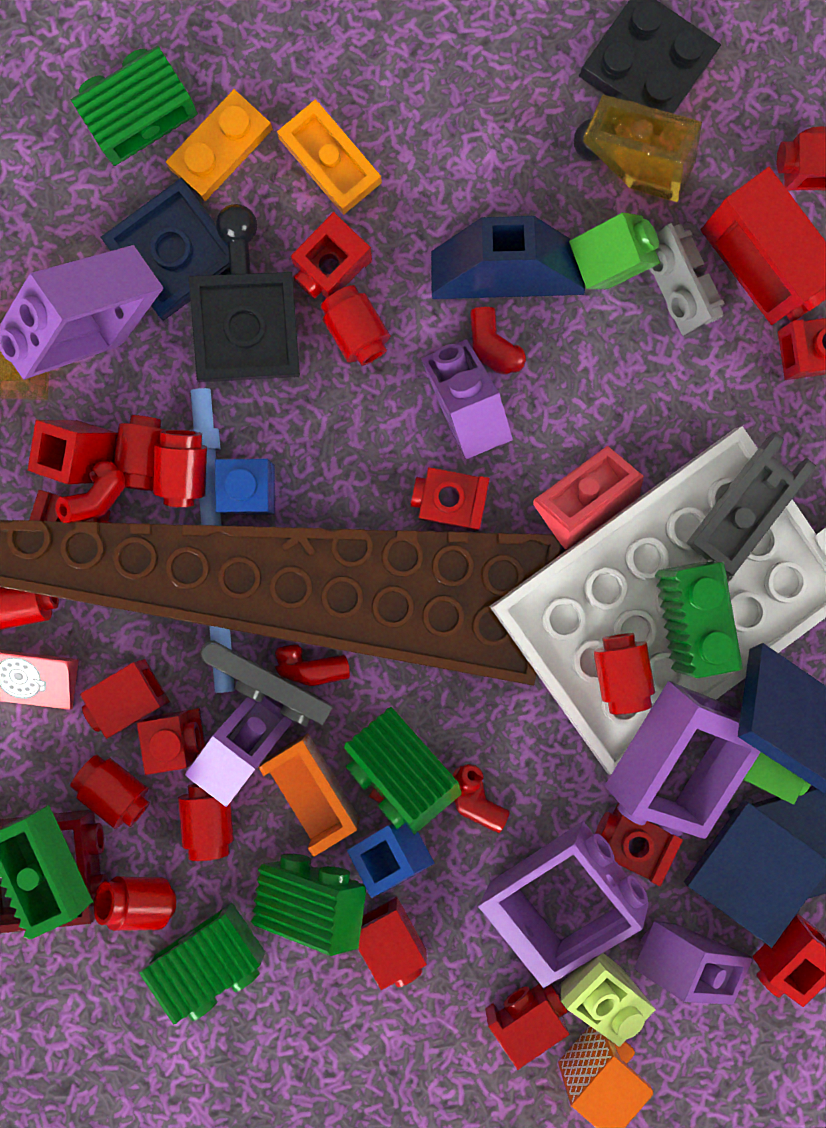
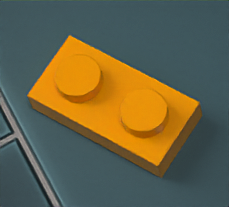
[165,89,273,201]
[277,99,382,215]

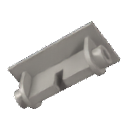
[649,223,725,336]

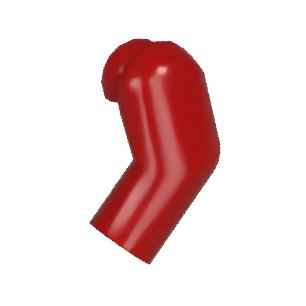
[470,307,526,375]
[56,461,125,523]
[275,644,350,686]
[452,764,510,834]

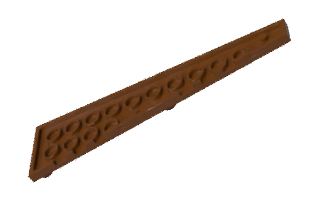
[0,520,561,686]

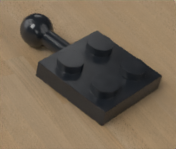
[574,0,722,161]
[189,204,300,383]

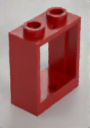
[700,166,826,326]

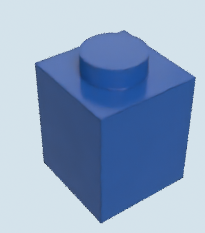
[215,459,275,515]
[347,824,435,898]

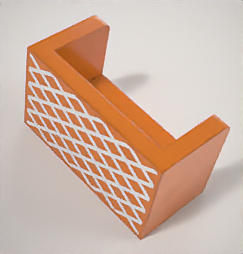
[258,733,360,857]
[558,1026,653,1128]

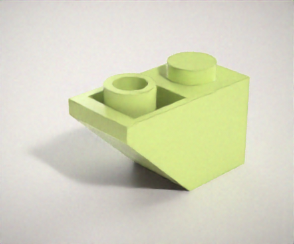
[560,953,656,1047]

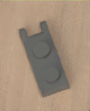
[686,432,816,576]
[201,640,333,727]

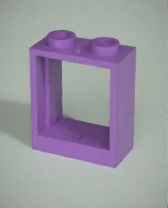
[0,245,163,380]
[604,681,760,839]
[478,821,649,988]

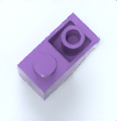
[421,339,513,459]

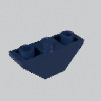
[431,216,585,299]

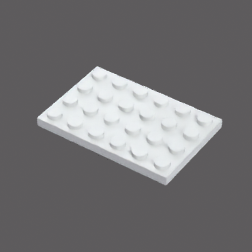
[489,426,826,775]

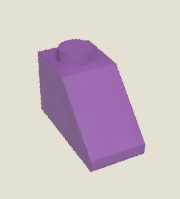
[185,695,293,807]
[634,921,753,1005]

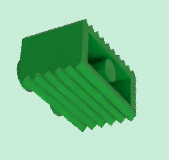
[70,45,198,166]
[655,562,743,678]
[344,707,462,835]
[0,805,93,940]
[251,854,366,956]
[139,903,265,1025]

